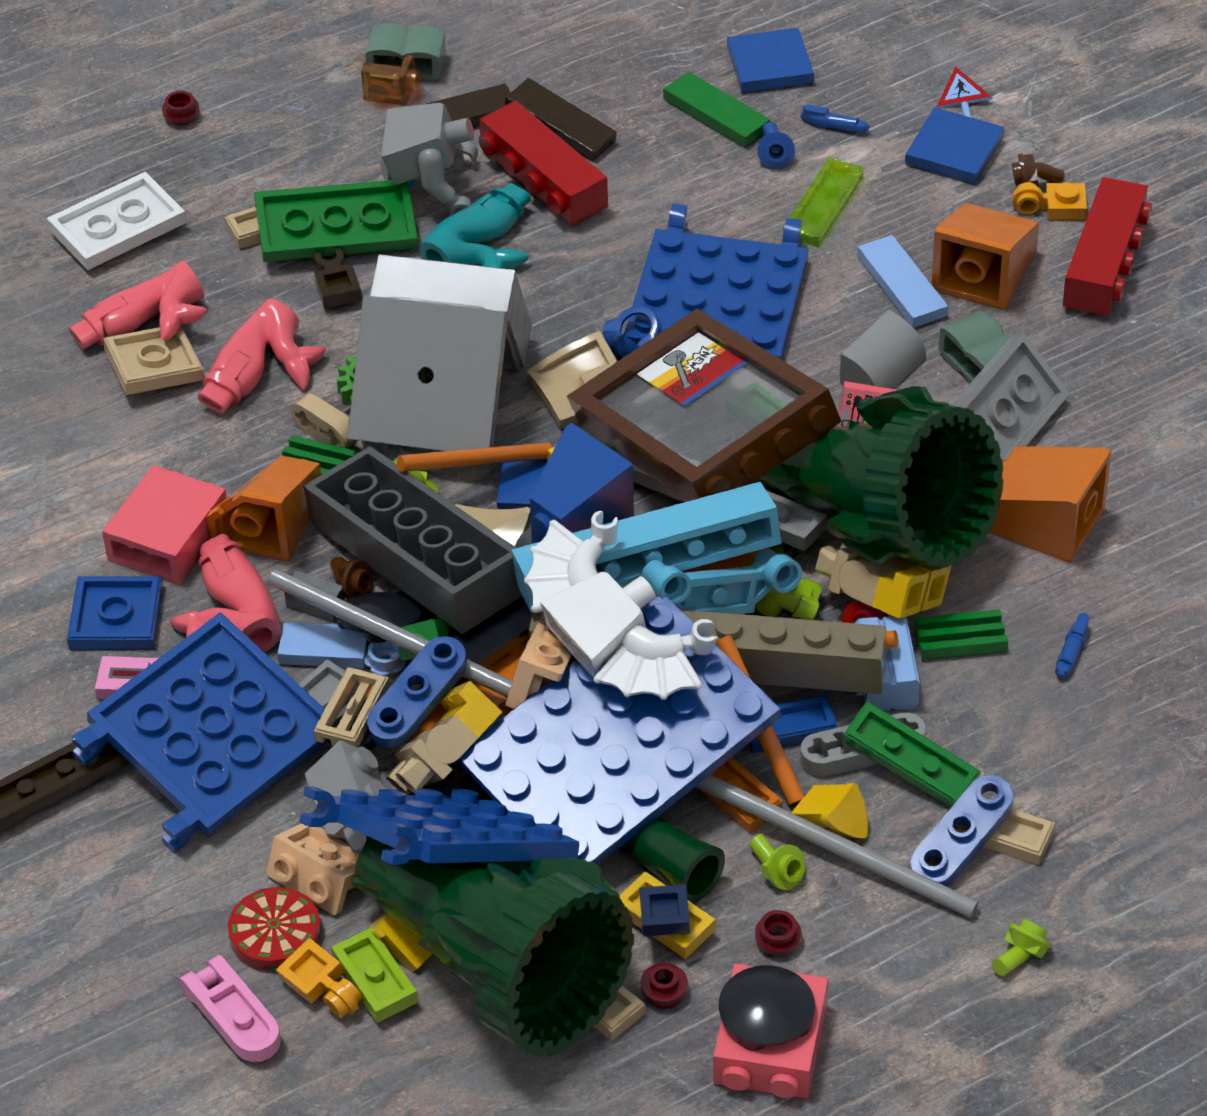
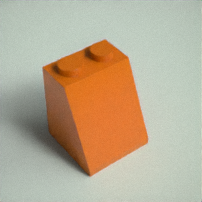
[931,203,1039,310]
[988,446,1111,563]

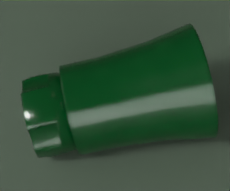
[621,818,725,904]

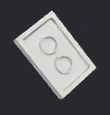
[47,172,187,270]

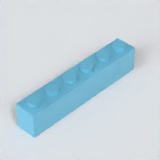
[511,482,782,613]

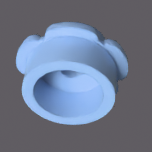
[364,641,406,677]

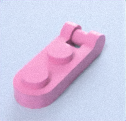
[178,955,281,1062]

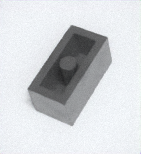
[284,571,345,622]

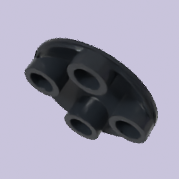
[336,592,423,643]
[718,965,815,1051]

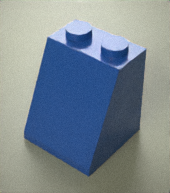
[530,422,634,544]

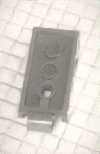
[951,331,1070,461]

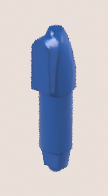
[801,105,870,133]
[1055,613,1090,678]

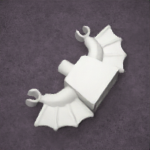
[524,511,717,700]

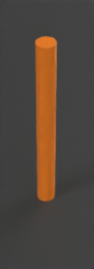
[397,442,552,472]
[716,635,804,805]

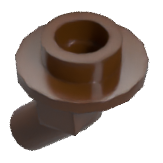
[1012,153,1065,187]
[330,557,373,599]

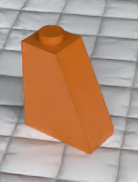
[207,455,322,562]

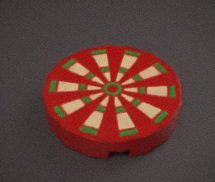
[228,887,321,970]

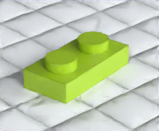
[331,927,418,1023]

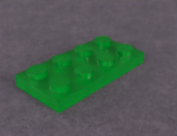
[254,180,418,262]

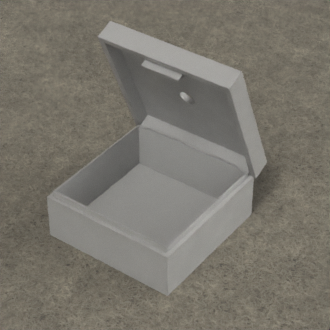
[347,254,532,451]

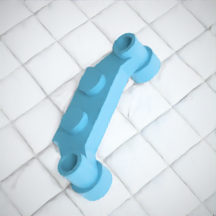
[642,549,802,614]

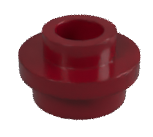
[162,91,200,125]
[755,910,802,955]
[640,963,688,1009]

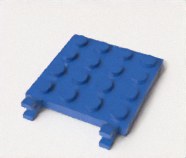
[624,204,808,360]
[72,612,327,853]
[299,786,580,865]

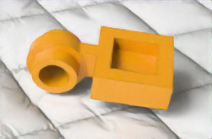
[1012,182,1087,220]
[276,938,363,1018]

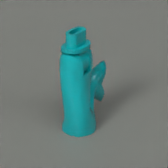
[419,183,531,270]

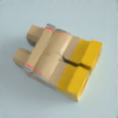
[815,543,952,619]
[386,681,502,795]

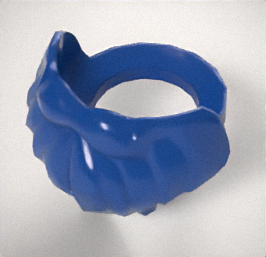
[602,306,661,360]

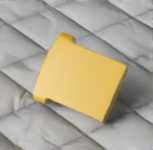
[791,783,868,838]
[370,913,432,972]

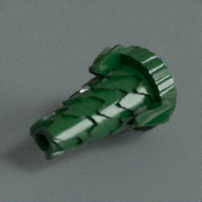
[757,386,1004,568]
[351,836,634,1056]

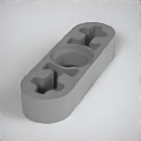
[800,713,926,778]

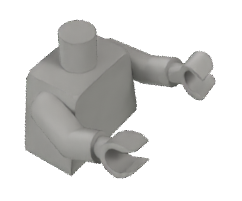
[381,103,478,216]

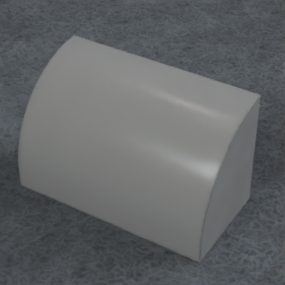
[840,310,926,389]

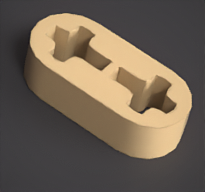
[291,393,359,449]

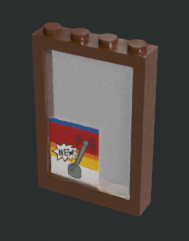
[567,308,842,502]

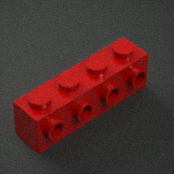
[479,101,608,226]
[1062,177,1153,316]

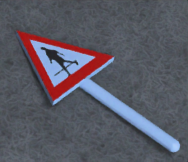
[937,66,992,118]

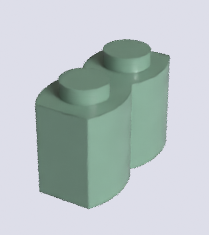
[366,23,446,82]
[938,310,1010,383]

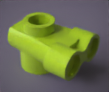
[755,577,822,620]

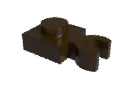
[314,248,362,309]

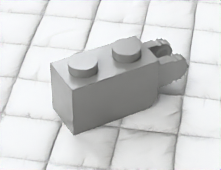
[305,740,387,854]

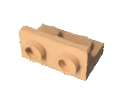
[505,622,572,709]
[266,824,359,915]

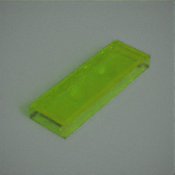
[783,157,864,247]

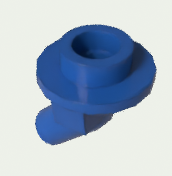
[757,122,795,169]

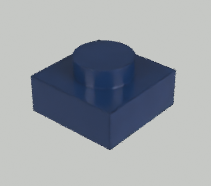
[639,884,690,937]

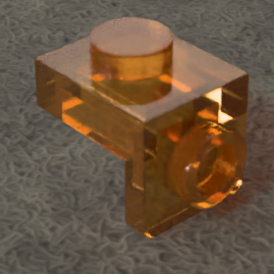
[361,55,420,106]

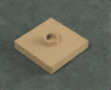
[104,325,204,395]

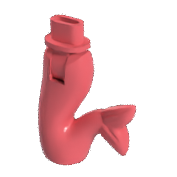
[69,260,207,349]
[197,298,326,414]
[170,534,282,653]

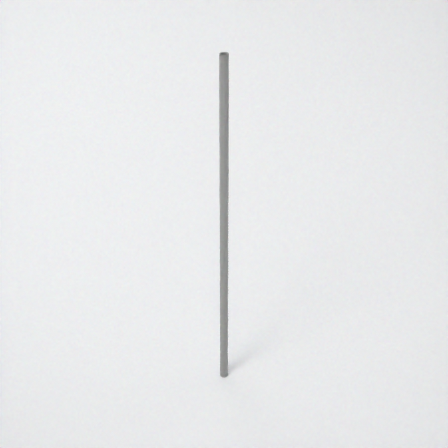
[268,569,979,918]

